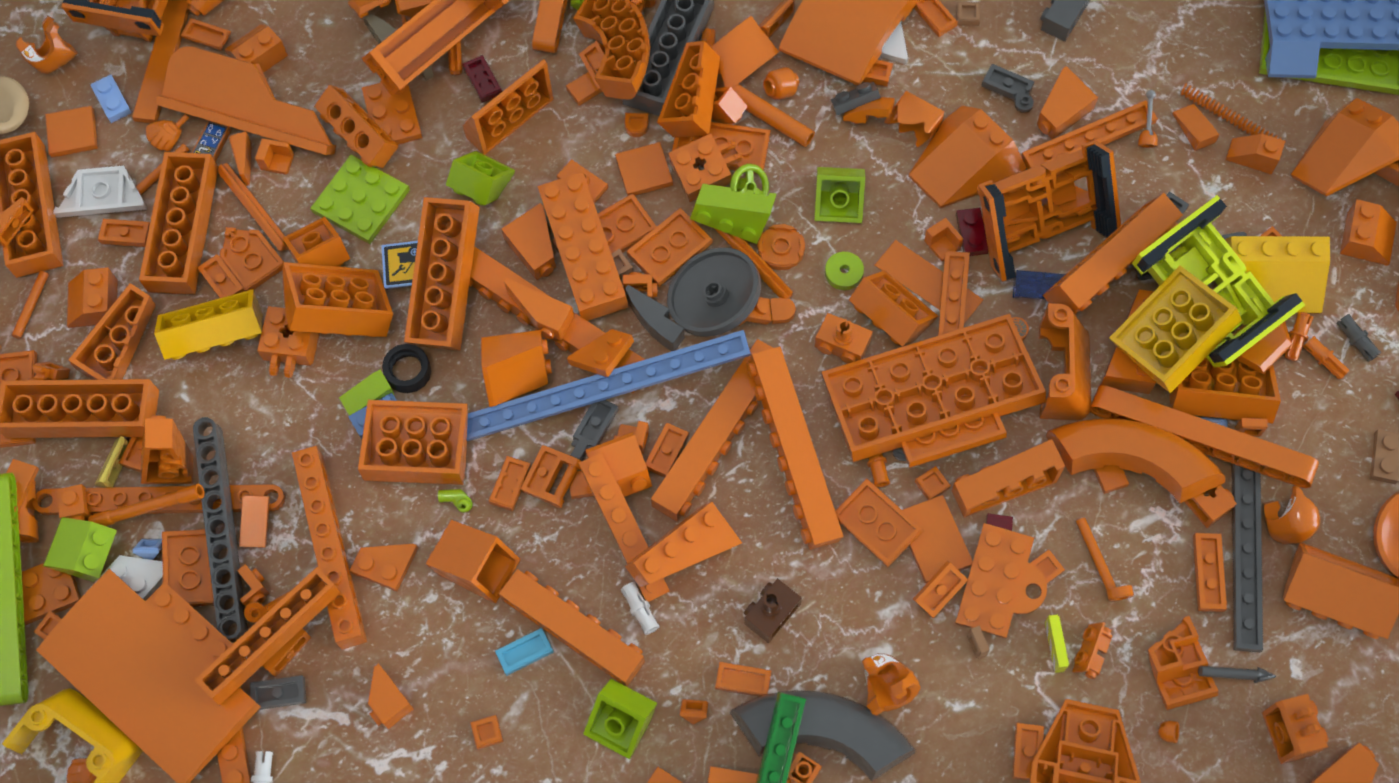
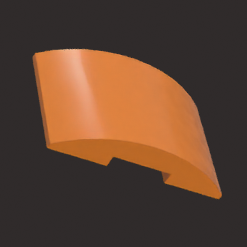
[779,0,919,85]

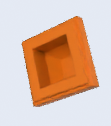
[680,699,708,725]

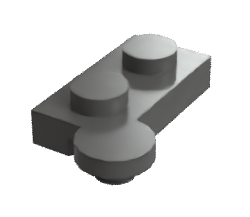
[982,64,1035,112]

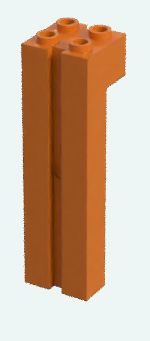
[361,0,510,96]

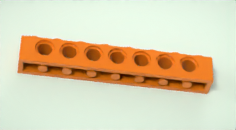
[292,446,367,650]

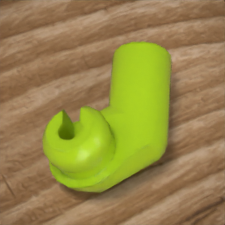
[438,489,472,513]

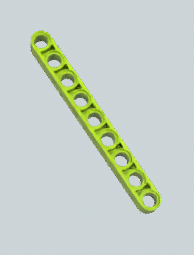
[0,472,29,706]

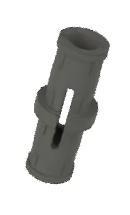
[1336,314,1381,362]

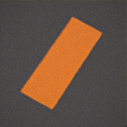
[875,240,984,324]

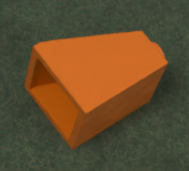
[426,520,521,603]

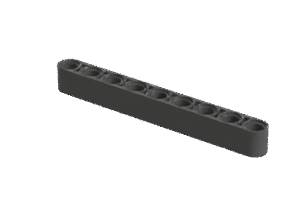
[193,417,248,642]

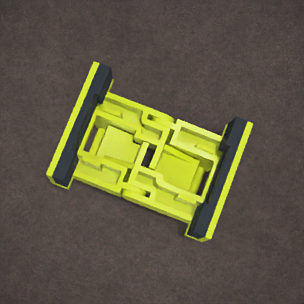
[1132,195,1305,368]

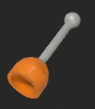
[1138,90,1158,148]

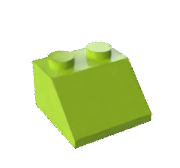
[446,151,515,205]
[815,167,865,223]
[43,517,117,582]
[583,679,657,759]

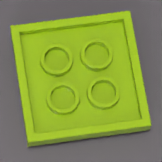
[310,155,410,244]

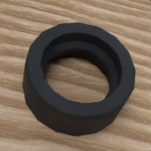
[382,344,431,393]

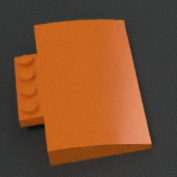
[821,314,1046,468]
[36,569,261,783]

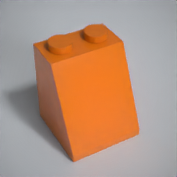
[481,330,552,407]

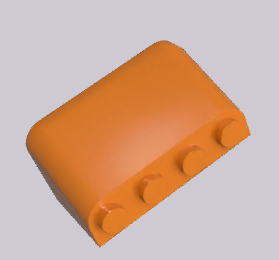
[1282,543,1399,639]

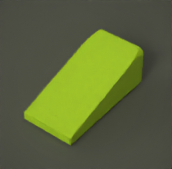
[339,369,394,416]

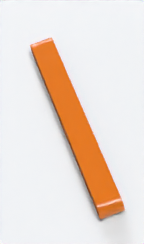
[1090,385,1319,488]

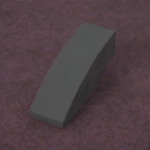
[625,285,685,351]

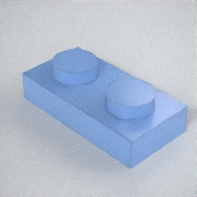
[90,74,132,123]

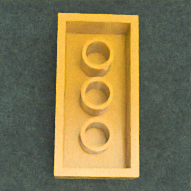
[154,289,263,360]

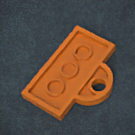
[955,523,1047,638]

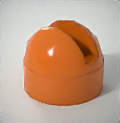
[1158,721,1180,743]

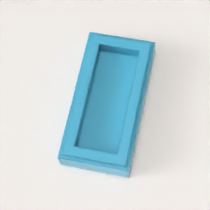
[495,628,554,676]

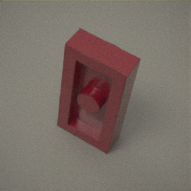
[956,208,989,256]

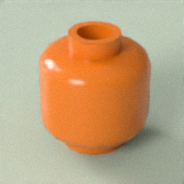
[763,67,799,100]

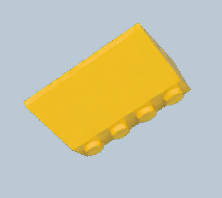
[1224,236,1330,313]
[1109,266,1242,393]

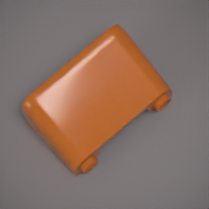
[1039,303,1091,420]

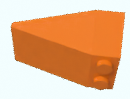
[1291,98,1399,197]
[909,106,1026,208]
[1030,699,1141,783]

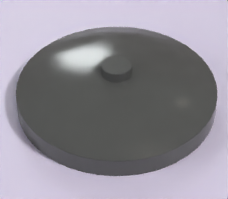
[667,248,761,337]

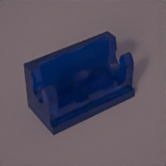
[1013,270,1066,300]

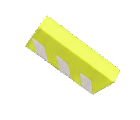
[1045,614,1069,673]

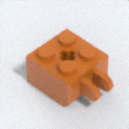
[668,133,743,202]
[257,306,320,378]
[1262,694,1328,764]

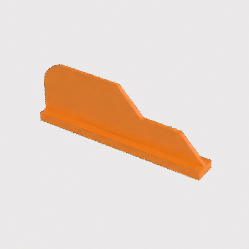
[155,46,337,155]

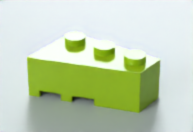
[690,184,777,244]

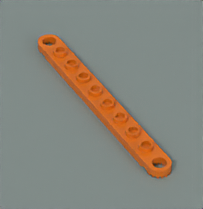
[32,484,286,516]

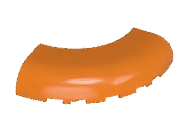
[573,0,650,100]
[1046,419,1225,504]

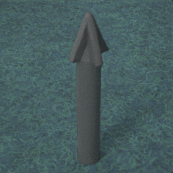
[1198,666,1276,683]

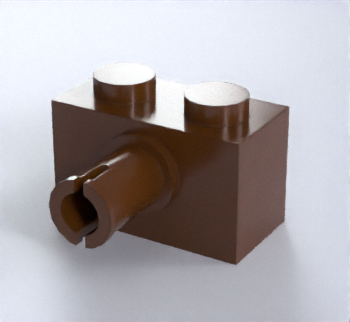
[744,578,802,643]

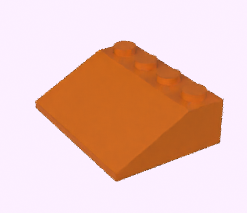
[463,59,554,155]
[282,262,393,337]
[1169,358,1281,424]
[358,400,468,485]

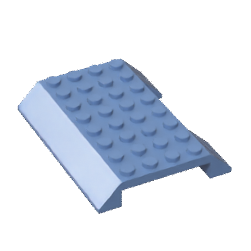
[1264,0,1399,78]

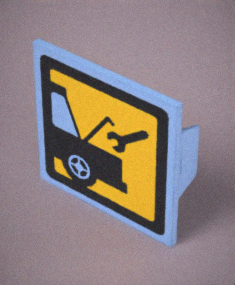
[381,241,418,289]

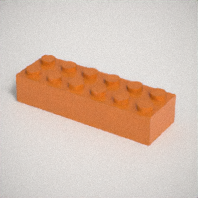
[0,132,64,278]
[139,152,219,295]
[538,172,629,321]
[1042,193,1183,314]
[404,197,480,351]
[0,379,159,438]

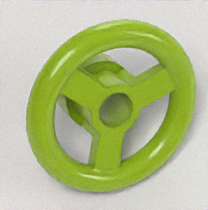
[730,164,769,196]

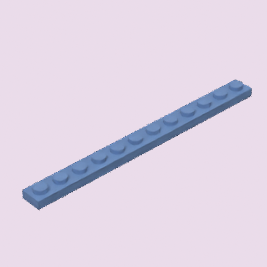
[467,330,751,442]

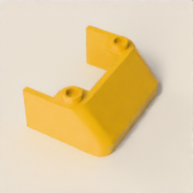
[2,688,143,783]

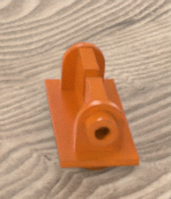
[1072,622,1113,679]

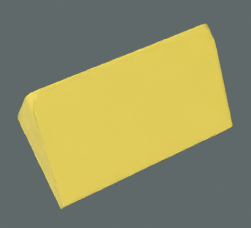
[95,436,129,488]

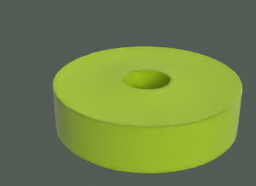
[825,252,864,290]

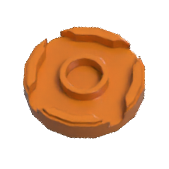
[757,224,805,270]

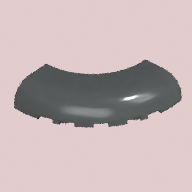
[730,690,915,782]

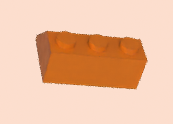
[849,270,938,347]

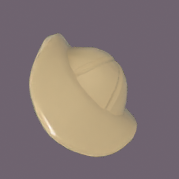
[0,76,29,134]

